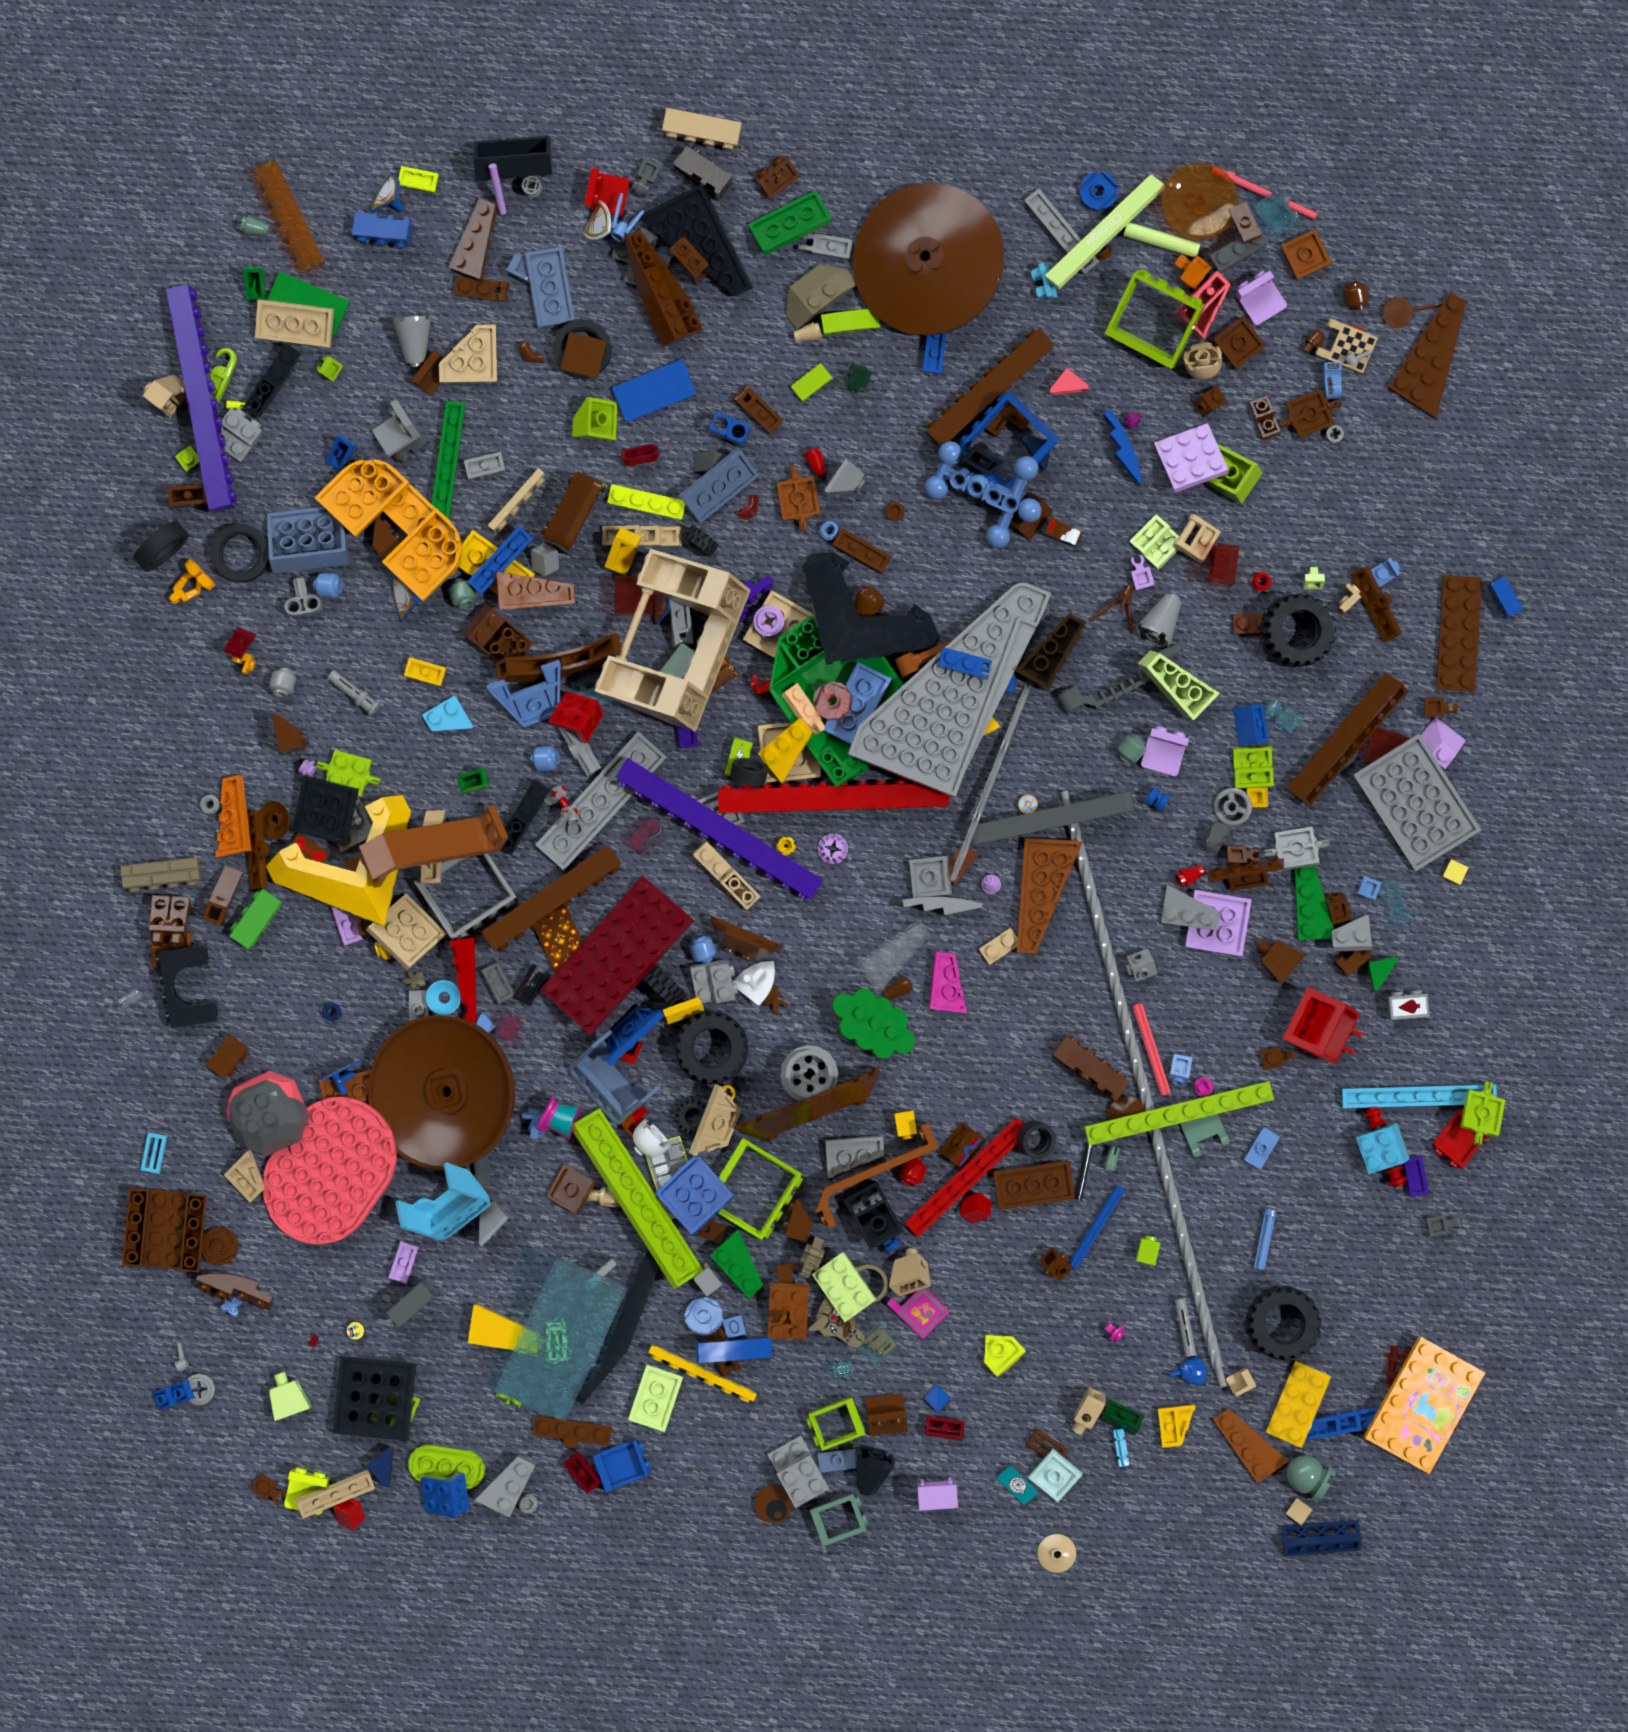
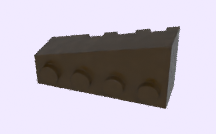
[1015,613,1086,692]

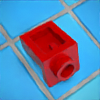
[750,675,771,695]
[622,1106,648,1138]

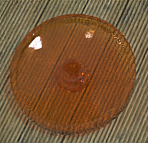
[1161,163,1238,240]

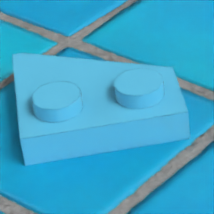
[422,696,474,732]

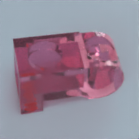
[628,819,661,854]

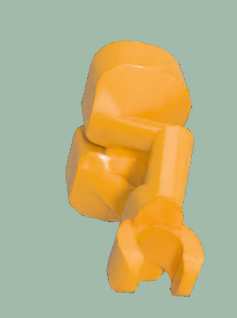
[169,558,216,603]

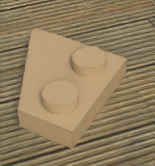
[224,1150,265,1203]

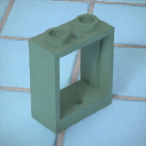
[810,1492,869,1547]

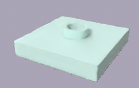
[1028,1449,1083,1502]

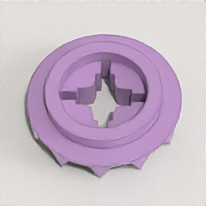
[754,606,784,637]
[818,834,848,864]

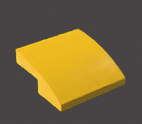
[663,997,705,1024]

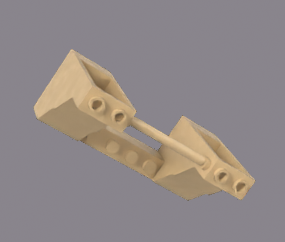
[595,549,751,732]

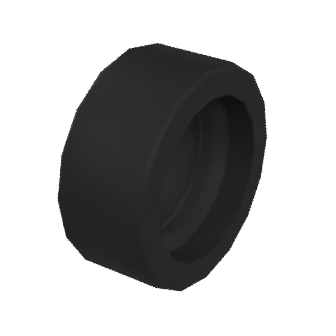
[730,758,768,786]
[1017,1121,1056,1159]

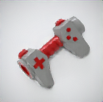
[544,785,580,826]

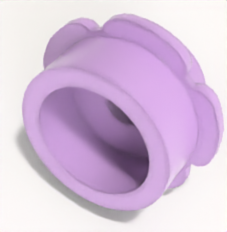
[299,759,316,776]

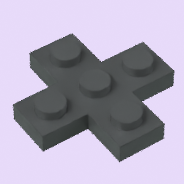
[611,227,672,286]

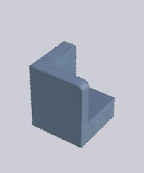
[506,254,529,284]

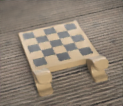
[1315,319,1378,373]

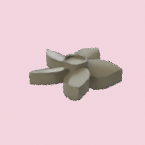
[402,971,426,990]

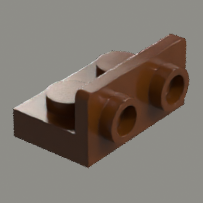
[754,155,800,199]

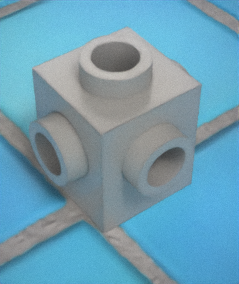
[1126,949,1157,982]

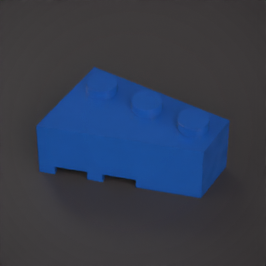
[352,212,413,249]

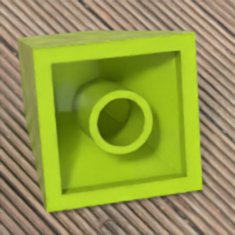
[572,397,618,440]

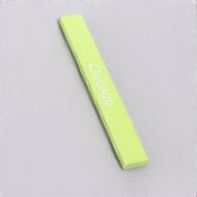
[1045,174,1165,289]

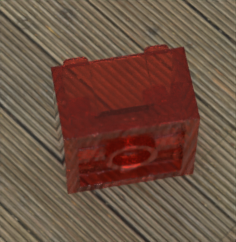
[1205,543,1240,588]
[614,576,654,616]

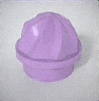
[982,875,1001,894]

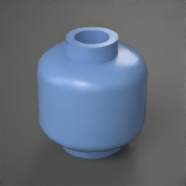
[313,573,343,598]
[530,746,560,772]
[688,934,716,964]

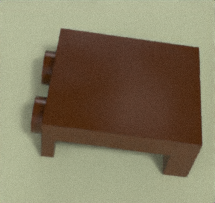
[670,237,709,285]

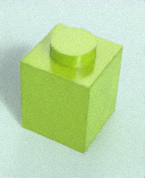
[1135,1235,1160,1265]

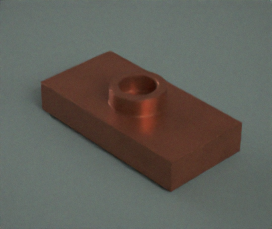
[949,844,979,885]

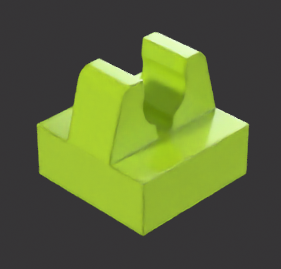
[316,356,343,382]

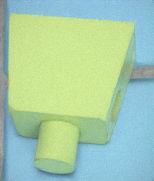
[269,1372,312,1421]

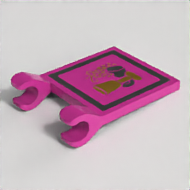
[887,1288,950,1339]

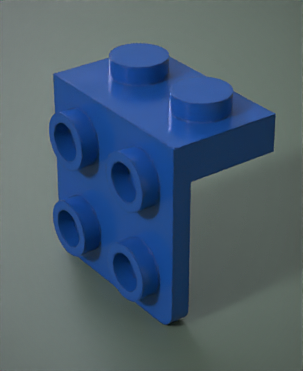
[421,1472,470,1518]

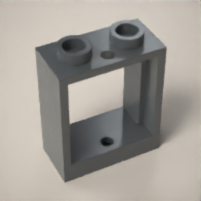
[387,1280,437,1327]

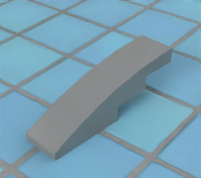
[902,897,982,915]

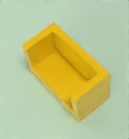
[605,528,642,575]

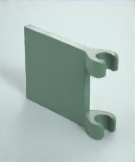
[1180,1095,1230,1157]

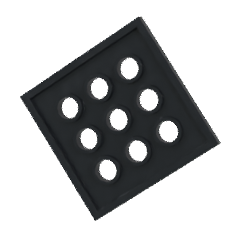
[332,1356,417,1441]

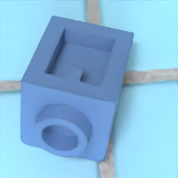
[1371,558,1400,587]
[1168,1054,1192,1086]
[521,1109,544,1139]

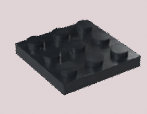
[292,775,359,845]

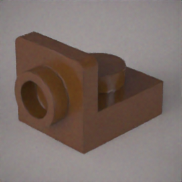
[1325,892,1351,925]

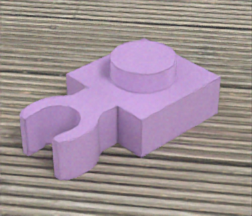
[1130,555,1155,591]

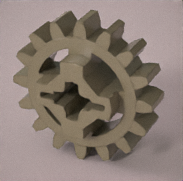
[799,1236,825,1278]

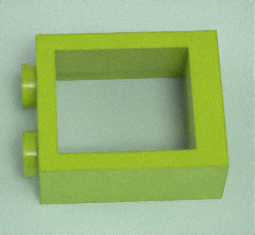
[806,1396,866,1451]

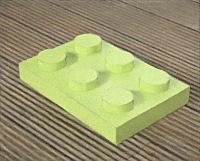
[812,1252,877,1322]
[628,1364,683,1432]

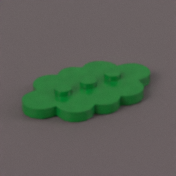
[831,989,915,1059]

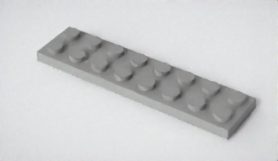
[535,731,667,870]

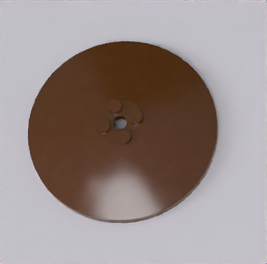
[853,183,1004,336]
[368,1015,515,1170]

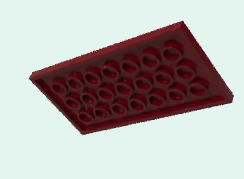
[540,876,694,1036]

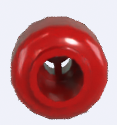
[899,1157,927,1187]

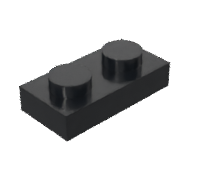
[513,964,550,1006]

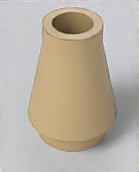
[794,322,823,342]

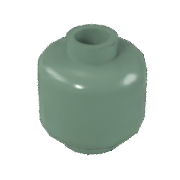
[448,579,476,609]
[1118,734,1146,763]

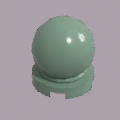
[1286,1455,1336,1503]

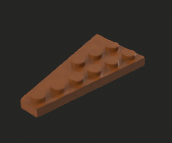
[1017,838,1083,954]

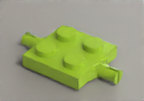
[316,750,381,797]
[1460,1081,1505,1146]

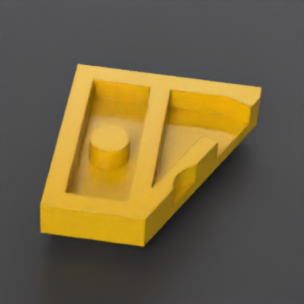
[1157,1404,1195,1448]

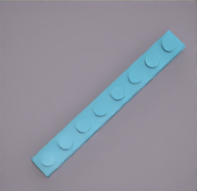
[1341,1085,1497,1108]

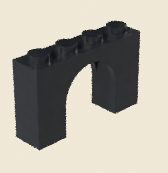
[156,943,219,1028]

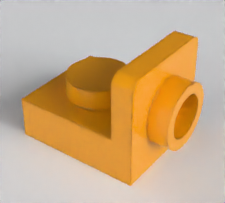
[228,654,256,675]

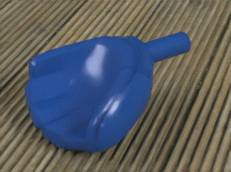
[1168,1356,1207,1385]

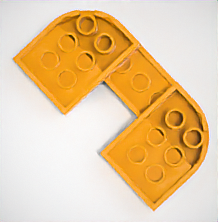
[315,459,463,602]

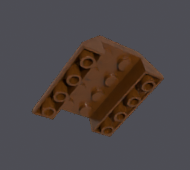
[122,1188,207,1272]

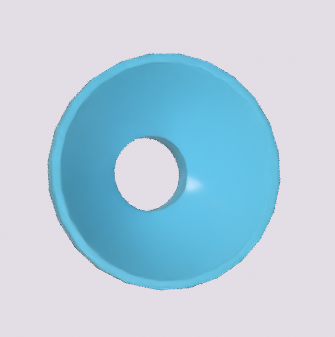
[426,980,461,1015]

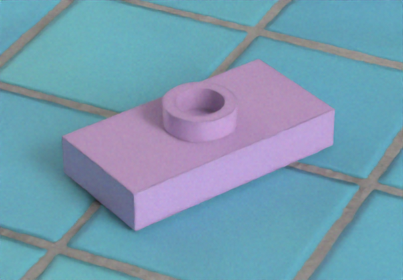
[388,1241,419,1284]

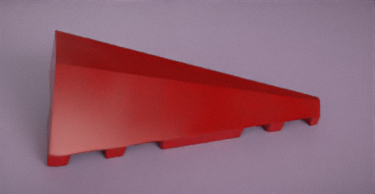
[450,938,477,1024]

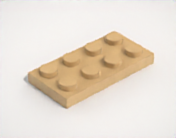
[255,299,334,347]

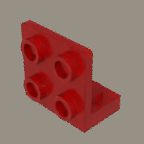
[584,167,630,216]
[549,692,605,744]

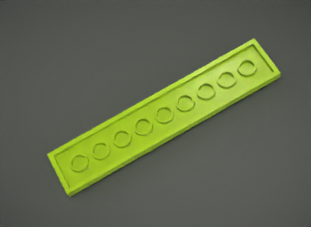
[572,1108,703,1289]

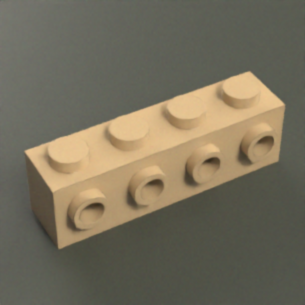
[662,108,742,150]

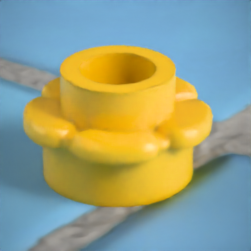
[777,837,796,855]

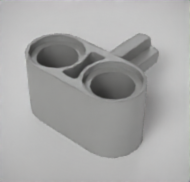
[285,578,323,617]

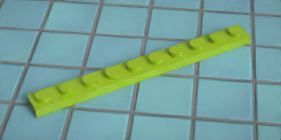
[1084,1081,1274,1146]

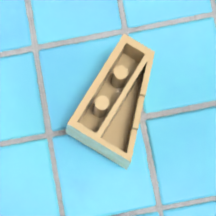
[143,375,187,418]

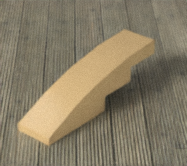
[602,525,682,547]

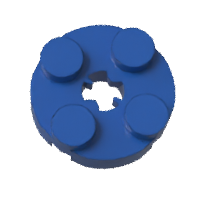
[1079,172,1117,211]

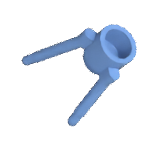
[610,193,644,242]

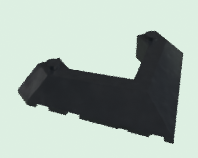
[802,552,939,665]

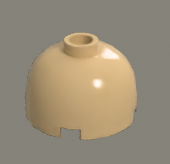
[1183,342,1222,380]

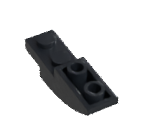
[243,343,302,418]
[501,779,551,856]

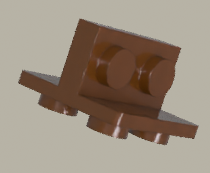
[865,1393,908,1436]

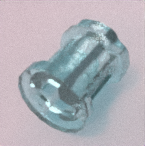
[832,1359,854,1379]

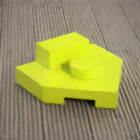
[984,1335,1026,1377]

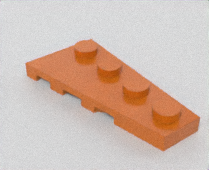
[215,775,251,858]

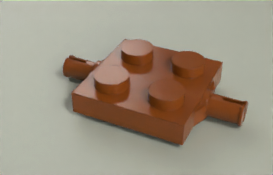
[777,466,821,531]

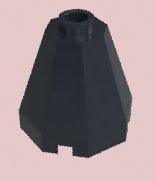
[855,1446,895,1496]

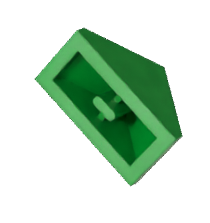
[243,267,266,301]
[457,768,490,794]
[1366,957,1399,992]

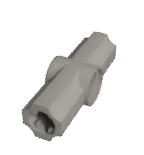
[558,726,601,776]

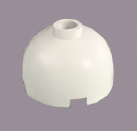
[633,1119,671,1157]

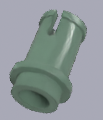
[1103,1146,1121,1171]

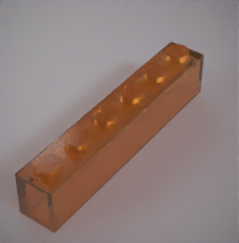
[254,158,326,274]

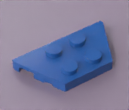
[605,1007,665,1066]

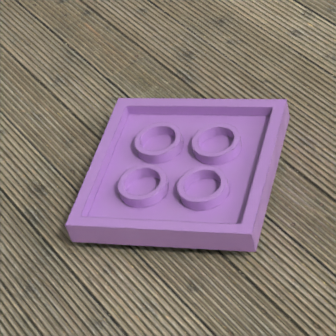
[1154,423,1229,493]
[1185,890,1252,956]

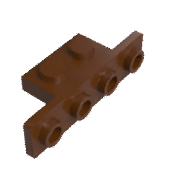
[1207,857,1284,891]

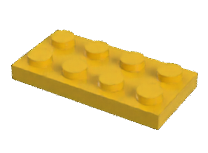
[459,530,535,594]
[1266,1361,1332,1448]

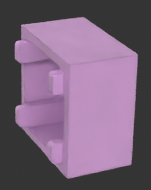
[917,1477,958,1511]

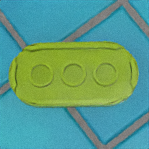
[408,1444,485,1490]

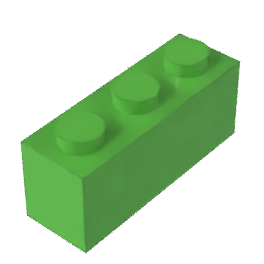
[230,889,284,950]

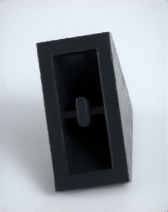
[962,441,1002,476]

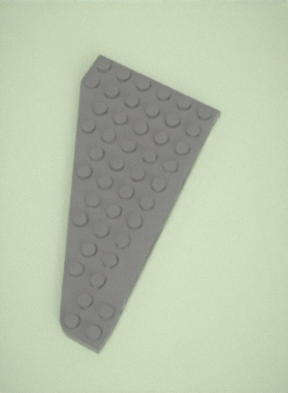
[847,583,1051,798]

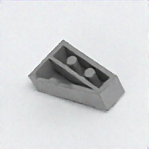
[475,1454,536,1517]

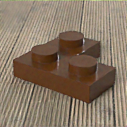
[985,402,1030,437]

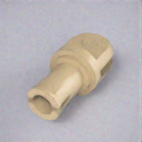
[587,1187,620,1207]

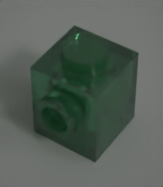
[843,362,873,394]

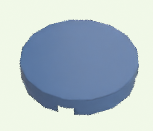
[685,1297,723,1336]

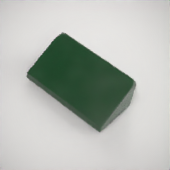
[1100,1399,1144,1436]

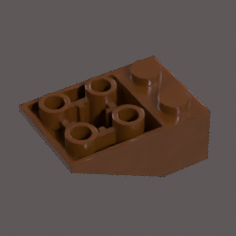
[462,603,533,662]

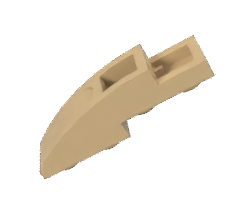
[421,810,446,884]
[692,841,761,910]

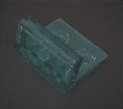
[1252,193,1301,238]

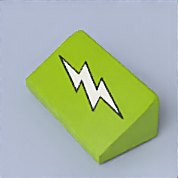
[725,738,753,777]

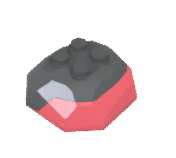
[226,1071,310,1157]

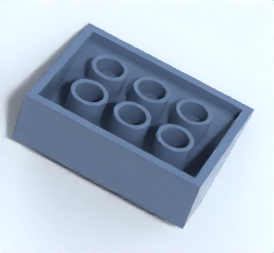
[267,507,349,573]

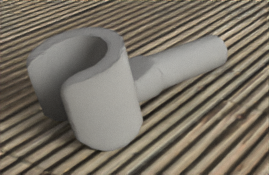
[1344,350,1372,365]
[175,1343,188,1371]

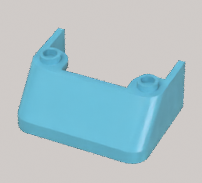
[395,1162,491,1240]

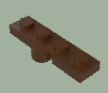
[1350,565,1402,643]
[247,811,269,889]
[533,1415,612,1448]

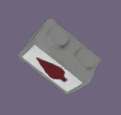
[1387,990,1430,1020]

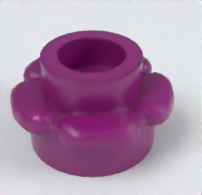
[1124,412,1141,429]

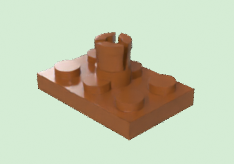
[768,1282,809,1340]

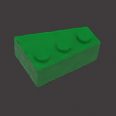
[710,1229,763,1298]

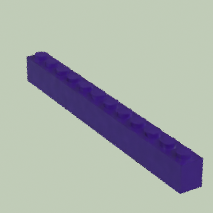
[166,284,237,513]
[615,757,823,901]

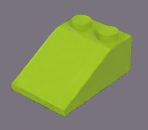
[1205,444,1262,504]

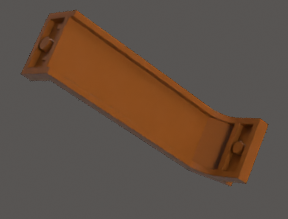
[359,805,508,888]
[815,1122,938,1228]

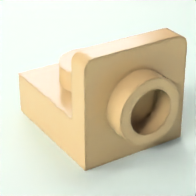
[1338,583,1361,614]

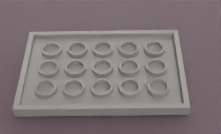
[1353,733,1482,871]

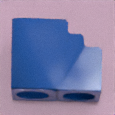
[709,412,750,447]

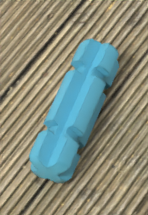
[1113,1429,1129,1467]

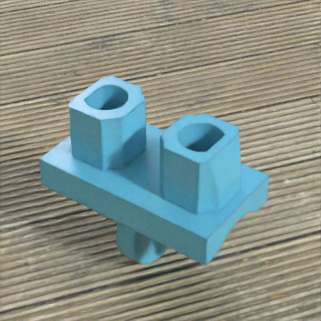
[1031,262,1058,299]

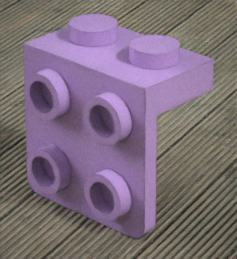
[1235,271,1287,325]
[1141,726,1189,776]

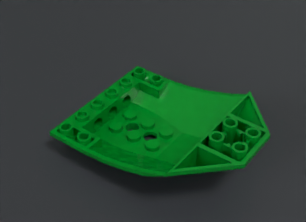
[769,616,904,787]

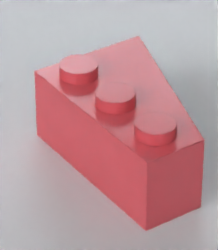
[1173,271,1231,340]

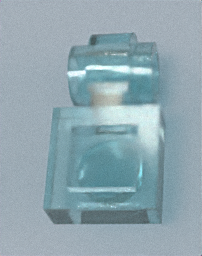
[1264,699,1302,734]

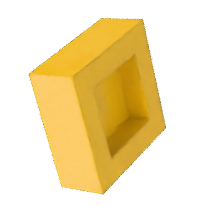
[1247,787,1268,807]

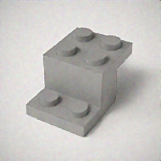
[767,1435,829,1508]

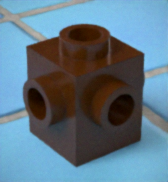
[1039,1247,1074,1281]

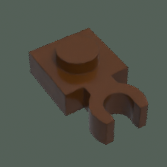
[1225,846,1260,866]
[763,985,788,1015]
[251,1473,287,1505]

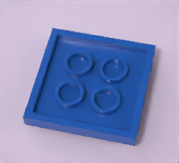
[655,1154,735,1236]

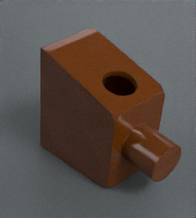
[1256,939,1305,984]

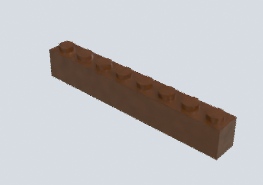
[926,328,1055,448]
[1287,673,1408,808]
[481,845,621,952]

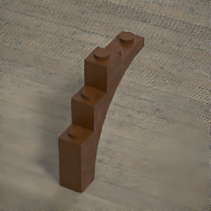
[496,633,622,683]

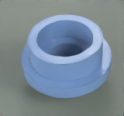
[820,521,839,540]

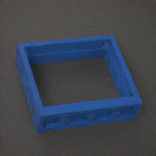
[959,392,1061,489]

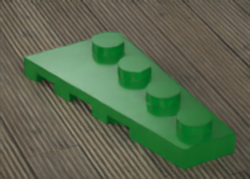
[1294,865,1334,940]

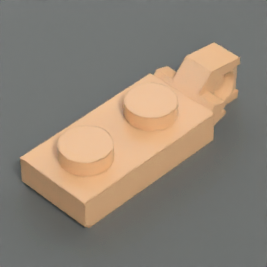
[782,683,825,735]

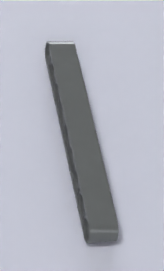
[964,791,1135,846]

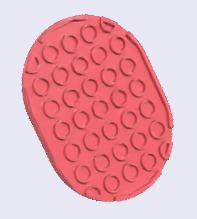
[262,1097,397,1244]

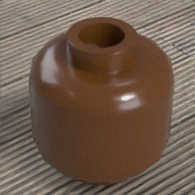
[1342,281,1370,310]

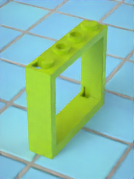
[1104,269,1205,369]
[718,1138,803,1240]

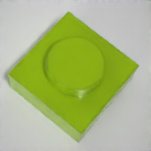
[175,445,200,472]

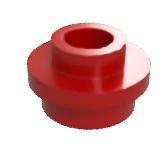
[1252,572,1272,591]

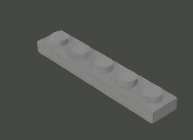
[1024,189,1099,275]

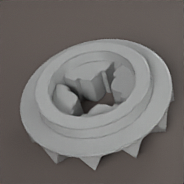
[187,1374,215,1405]

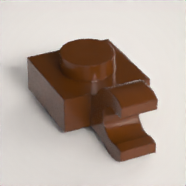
[1424,698,1458,718]
[1261,1047,1296,1069]

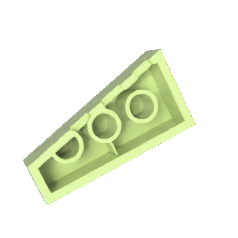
[1138,650,1220,720]

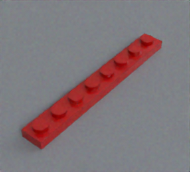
[905,1117,1024,1237]

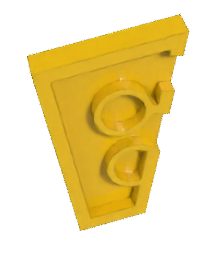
[758,717,813,783]

